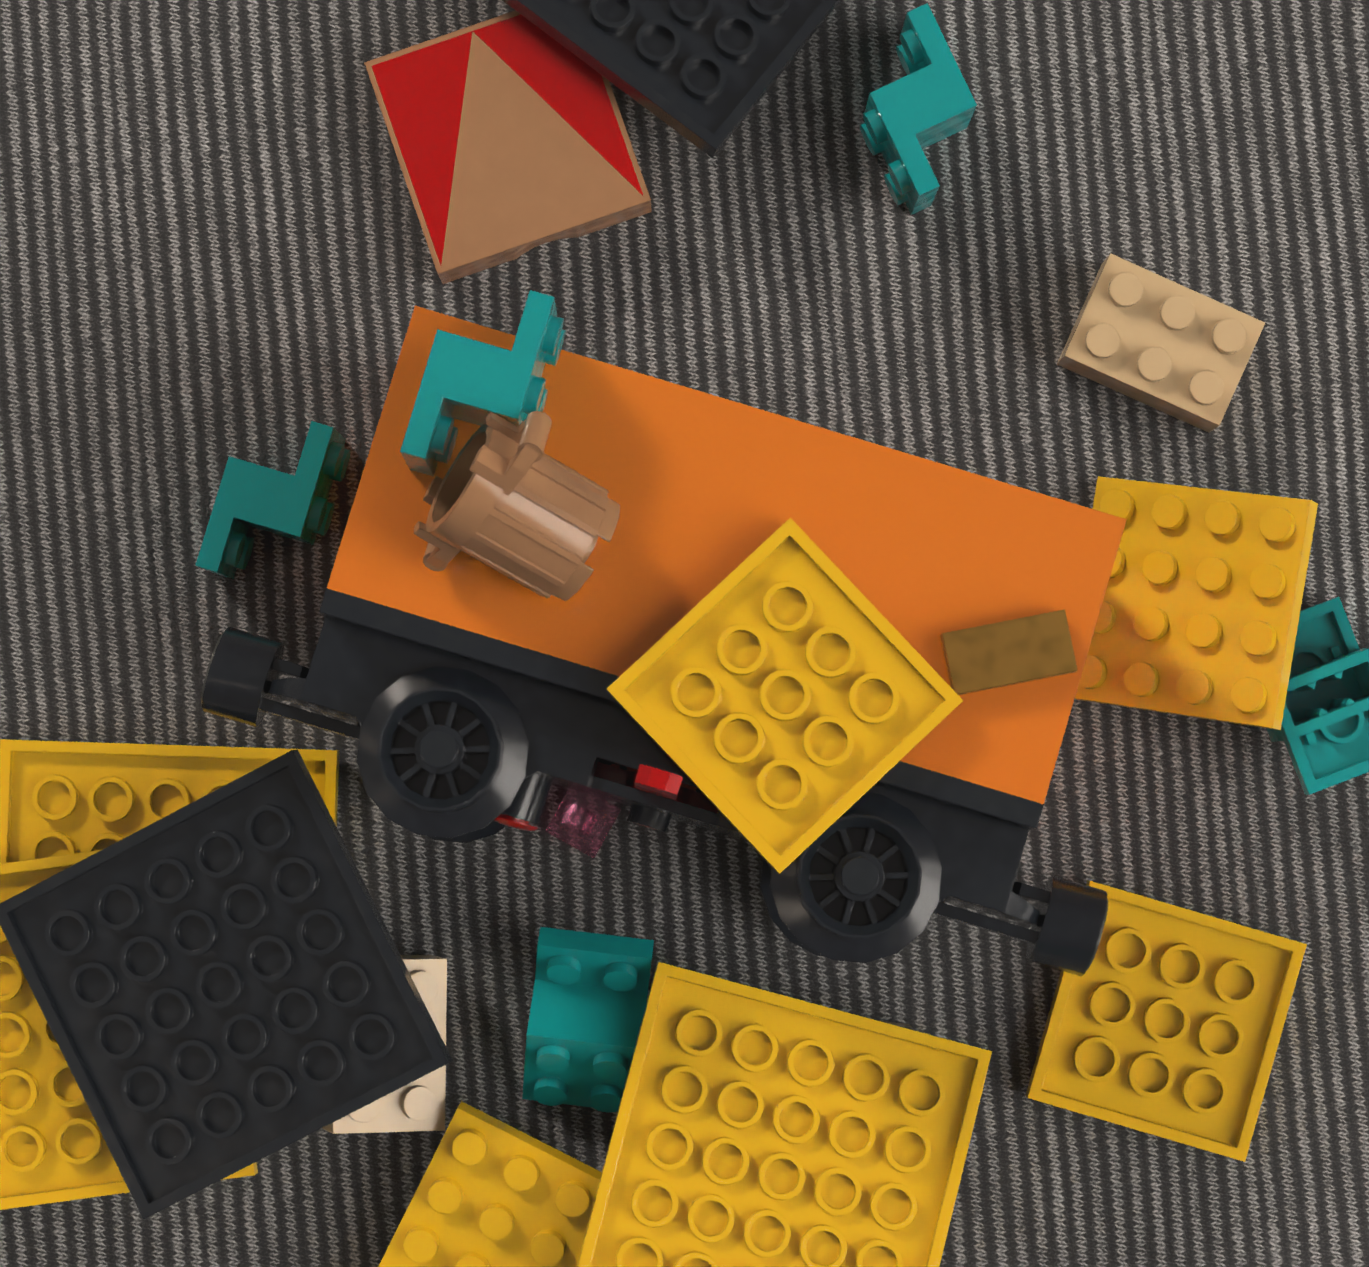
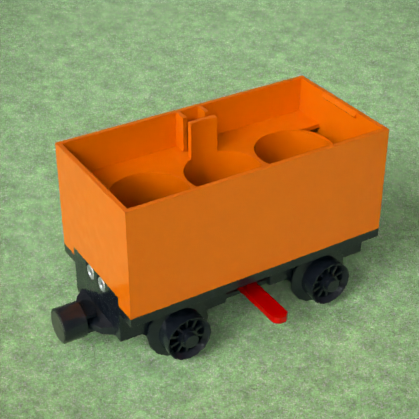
[201,306,1127,976]

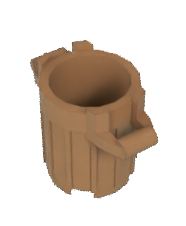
[414,411,620,601]

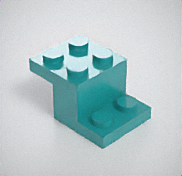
[860,3,977,215]
[400,290,566,476]
[195,421,351,579]
[1266,597,1369,795]
[522,927,654,1112]

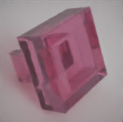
[545,788,622,858]

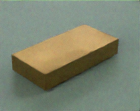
[940,609,1078,695]

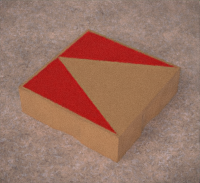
[364,10,652,284]

